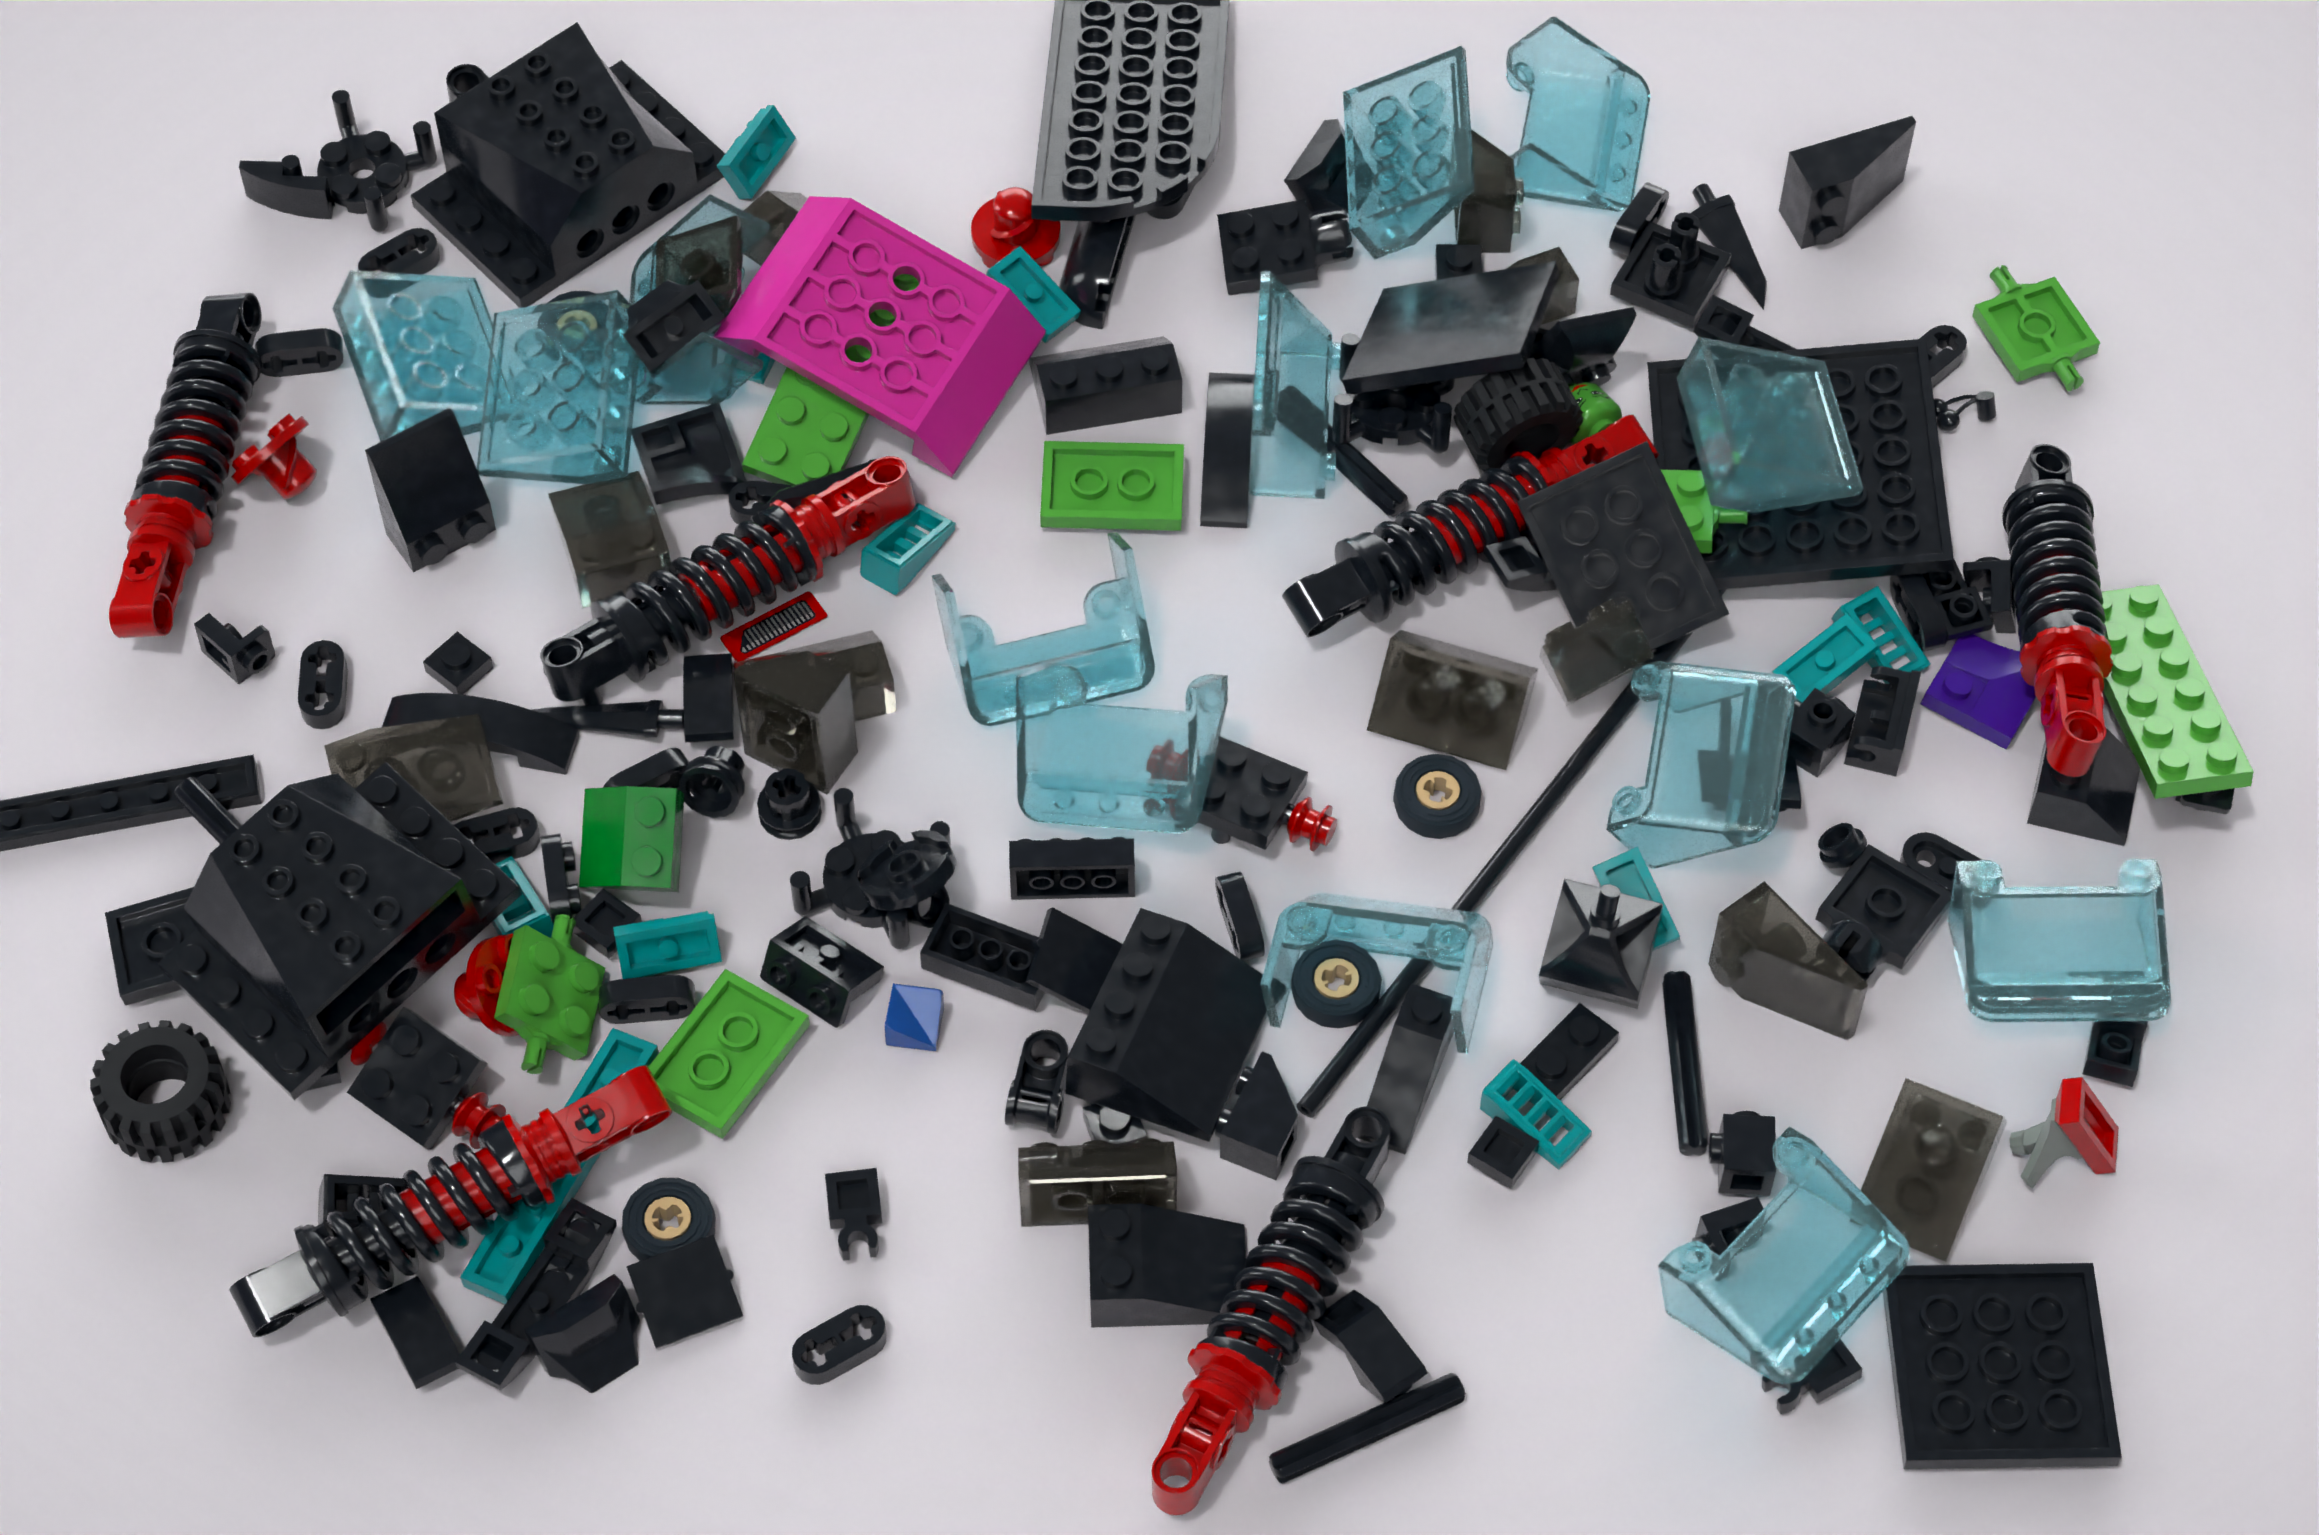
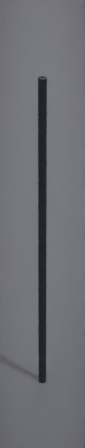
[1296,589,1727,1118]

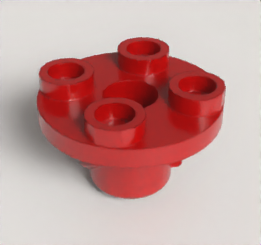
[971,187,1061,268]
[231,413,317,499]
[454,933,519,1037]

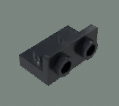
[760,916,884,1028]

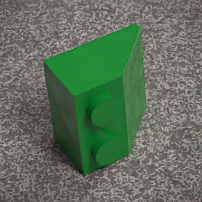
[579,786,684,892]

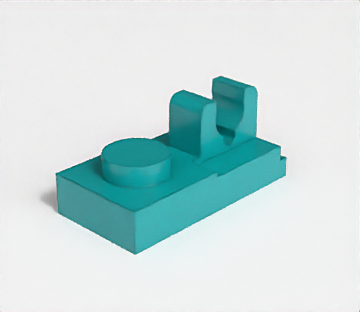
[717,105,796,199]
[986,246,1081,344]
[1772,613,1878,702]
[1592,846,1680,951]
[613,911,722,979]

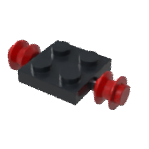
[1147,736,1337,851]
[347,1007,506,1149]

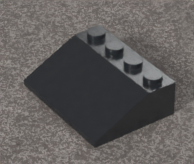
[1065,908,1279,1142]

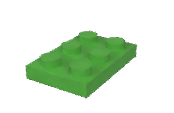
[1040,441,1184,531]
[649,969,810,1139]

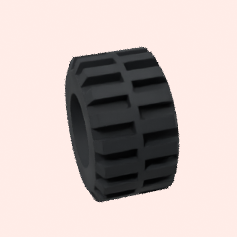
[1453,358,1583,472]
[90,1020,231,1163]

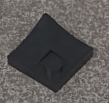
[630,402,746,505]

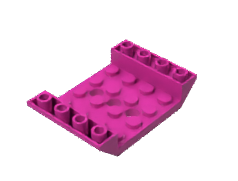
[713,196,1046,478]

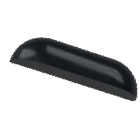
[1059,215,1136,329]

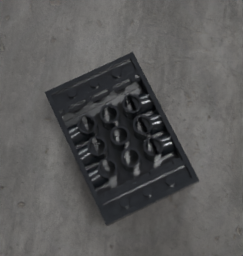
[411,22,725,310]
[158,762,522,1101]

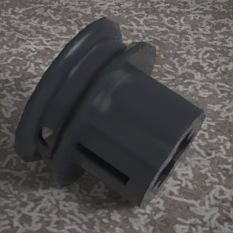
[679,746,745,818]
[757,768,822,840]

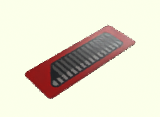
[720,591,827,663]

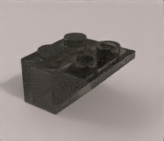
[1539,598,1654,706]

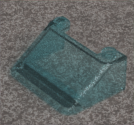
[1483,17,1650,212]
[1250,271,1341,499]
[1606,661,1796,869]
[1016,663,1228,834]
[1948,858,2171,1022]
[1658,1127,1910,1384]

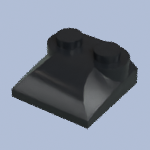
[1527,307,1637,386]

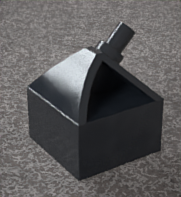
[1539,879,1663,1009]

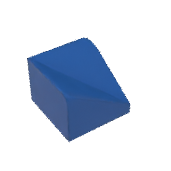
[884,983,944,1051]

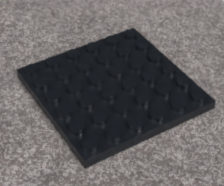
[1647,338,1954,590]

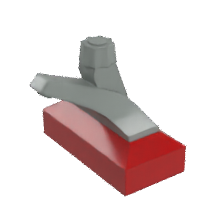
[2009,1077,2119,1188]

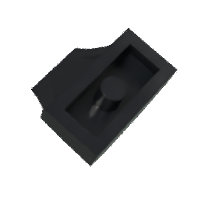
[1284,119,1373,214]
[622,280,726,374]
[524,1274,640,1393]

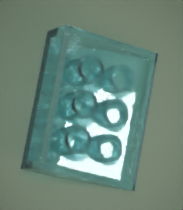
[1343,46,1475,259]
[332,270,527,442]
[477,290,639,484]
[1677,337,1863,513]

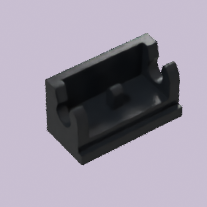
[1844,666,1921,777]

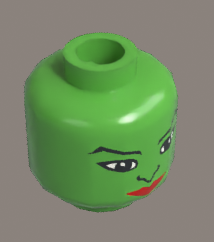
[1569,382,1622,446]

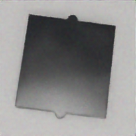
[1026,907,1122,1014]
[626,1234,743,1349]

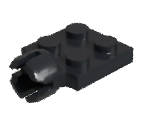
[1217,199,1354,295]
[1815,844,1954,987]
[105,887,196,1006]

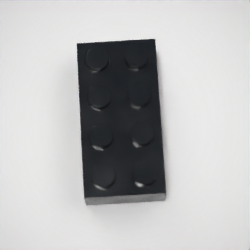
[1009,837,1135,900]
[920,903,1045,1011]

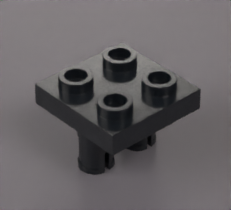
[1610,212,1732,328]

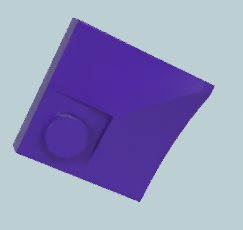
[1920,634,2036,749]

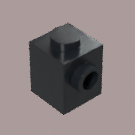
[1779,688,1856,777]
[1709,1111,1776,1196]

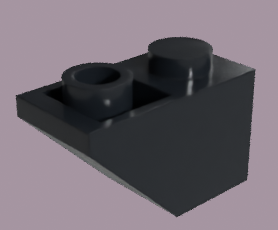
[1215,1051,1298,1180]

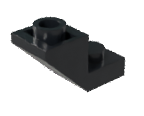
[1313,1290,1428,1403]

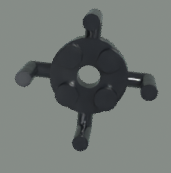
[281,90,437,232]
[1332,334,1455,454]
[790,788,951,949]

